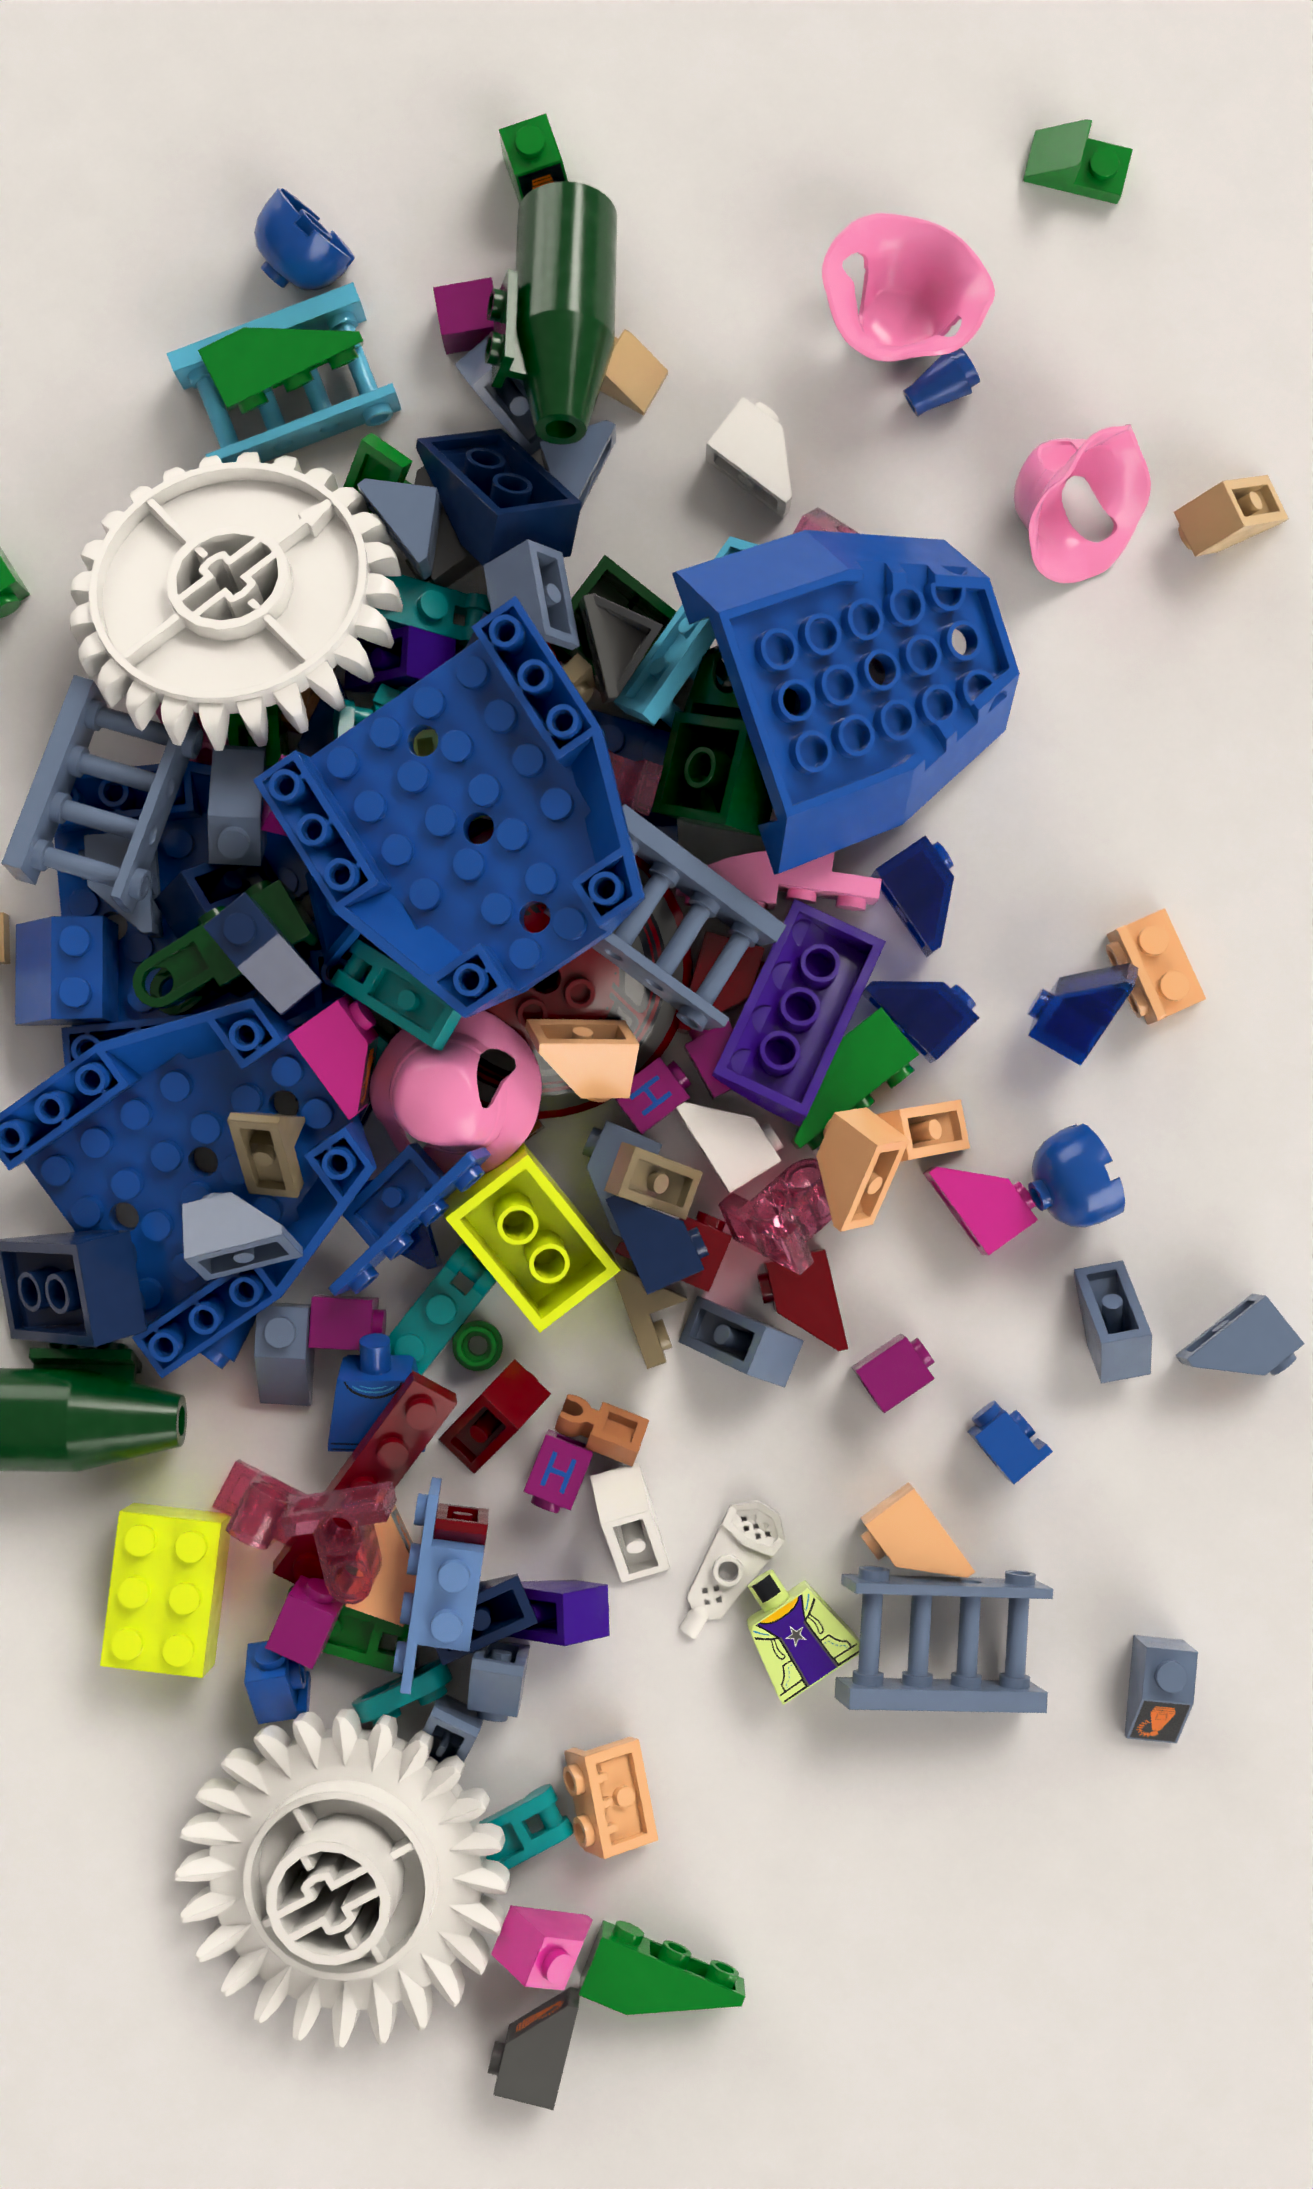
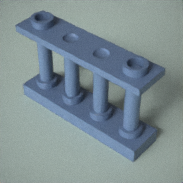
[1,675,203,914]
[543,804,787,1031]
[834,1566,1053,1713]

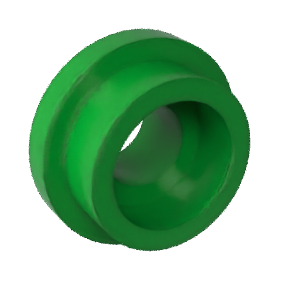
[452,1320,503,1371]

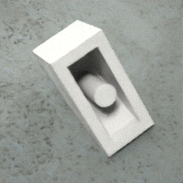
[706,397,792,519]
[676,1102,783,1193]
[590,1462,670,1583]

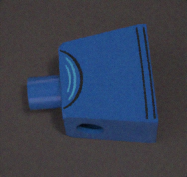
[328,1333,426,1452]

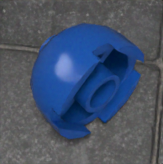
[254,188,355,291]
[1028,1123,1125,1228]

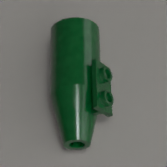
[485,181,617,445]
[0,1342,187,1472]

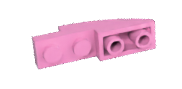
[676,851,882,911]

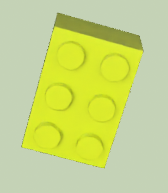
[444,1142,621,1333]
[100,1503,233,1678]

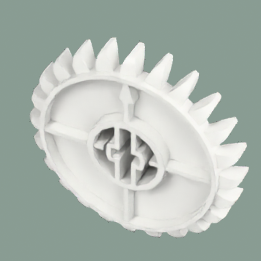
[70,452,403,751]
[175,1709,510,2048]

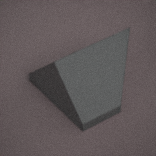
[578,593,663,704]

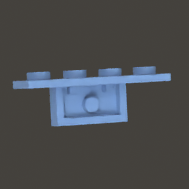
[393,1477,485,1694]

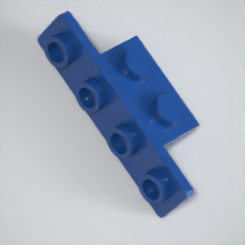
[328,1142,491,1296]

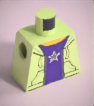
[747,1569,860,1705]

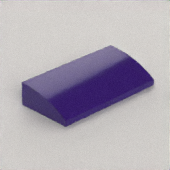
[712,899,886,1127]

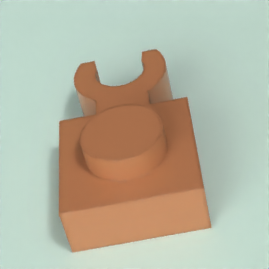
[554,1394,649,1467]

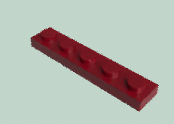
[273,1370,457,1584]

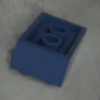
[416,428,582,566]
[0,1229,147,1347]

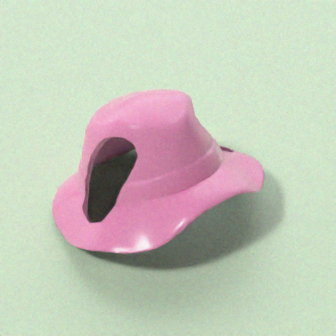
[822,213,995,362]
[1014,424,1151,583]
[369,1010,542,1174]

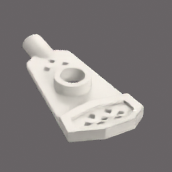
[679,1500,786,1639]

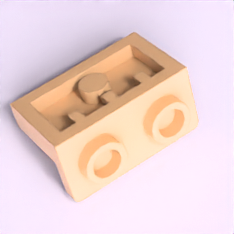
[1106,908,1206,1025]
[563,1737,658,1859]

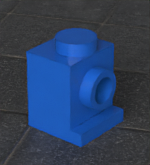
[967,1400,1053,1484]
[244,1641,311,1724]

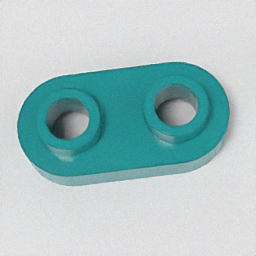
[352,1659,453,1727]

